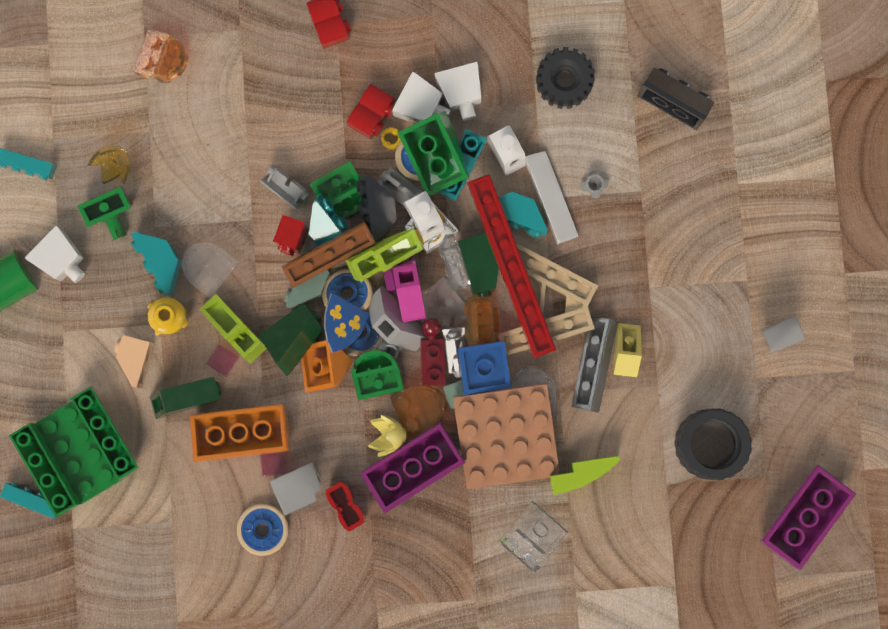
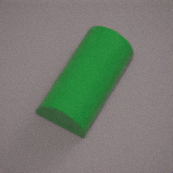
[0,249,39,312]

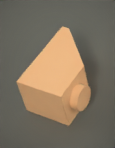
[115,335,154,388]

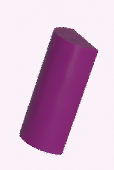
[360,422,465,514]
[760,465,856,571]

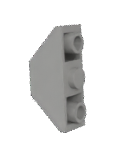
[369,286,427,351]

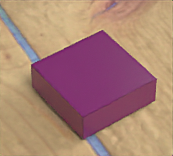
[384,268,397,293]

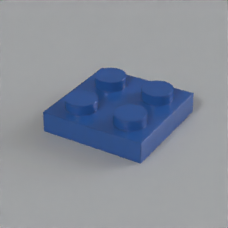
[457,340,511,395]

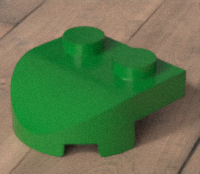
[309,160,361,217]
[352,350,404,401]

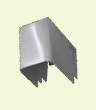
[756,317,806,357]
[270,462,322,516]

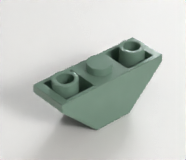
[284,241,331,310]

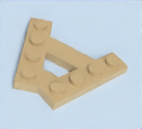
[498,243,598,356]

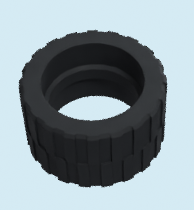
[674,408,752,480]

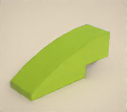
[345,228,423,282]
[199,294,266,364]
[549,456,620,495]

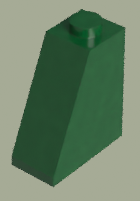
[457,233,499,299]
[258,303,323,376]
[150,376,221,419]

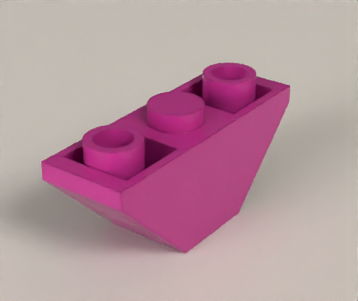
[392,256,426,323]

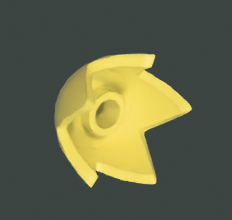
[368,415,406,457]

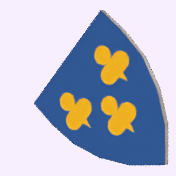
[324,293,369,353]

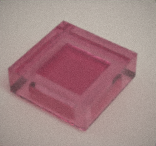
[206,344,239,377]
[260,452,287,476]

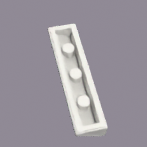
[525,151,579,245]

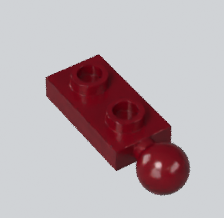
[420,318,446,386]

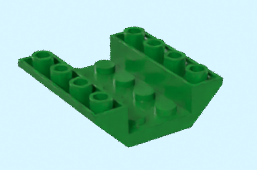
[9,386,139,517]

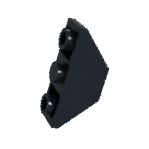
[356,174,397,243]

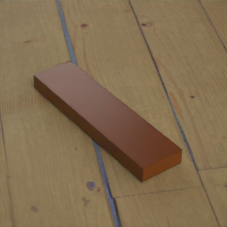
[281,222,376,288]

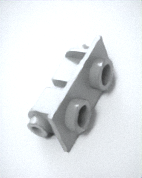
[260,165,309,210]
[378,167,423,208]
[442,327,468,377]

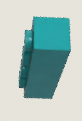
[0,148,57,181]
[0,481,58,519]

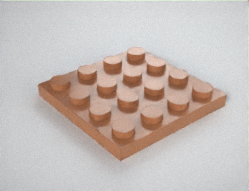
[453,383,560,489]

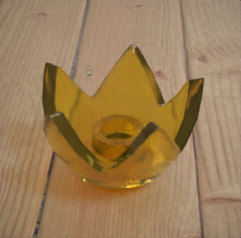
[88,146,130,184]

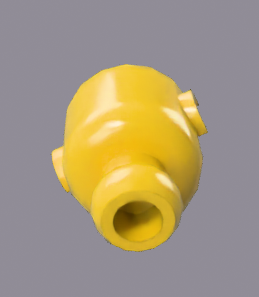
[147,297,190,336]

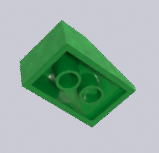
[398,111,469,196]

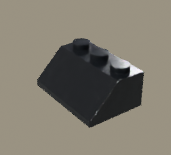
[637,67,714,131]

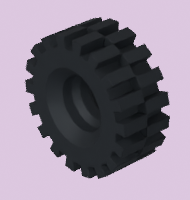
[536,47,595,109]

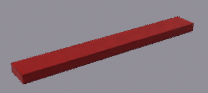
[467,174,556,359]

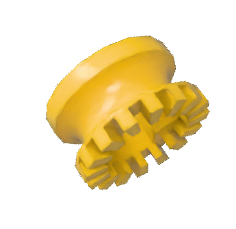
[381,127,401,150]

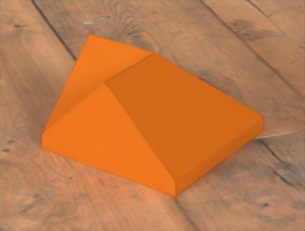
[301,340,353,393]

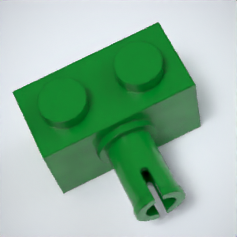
[77,185,132,241]

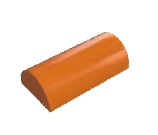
[190,404,290,462]

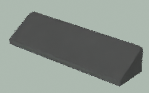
[571,316,617,413]

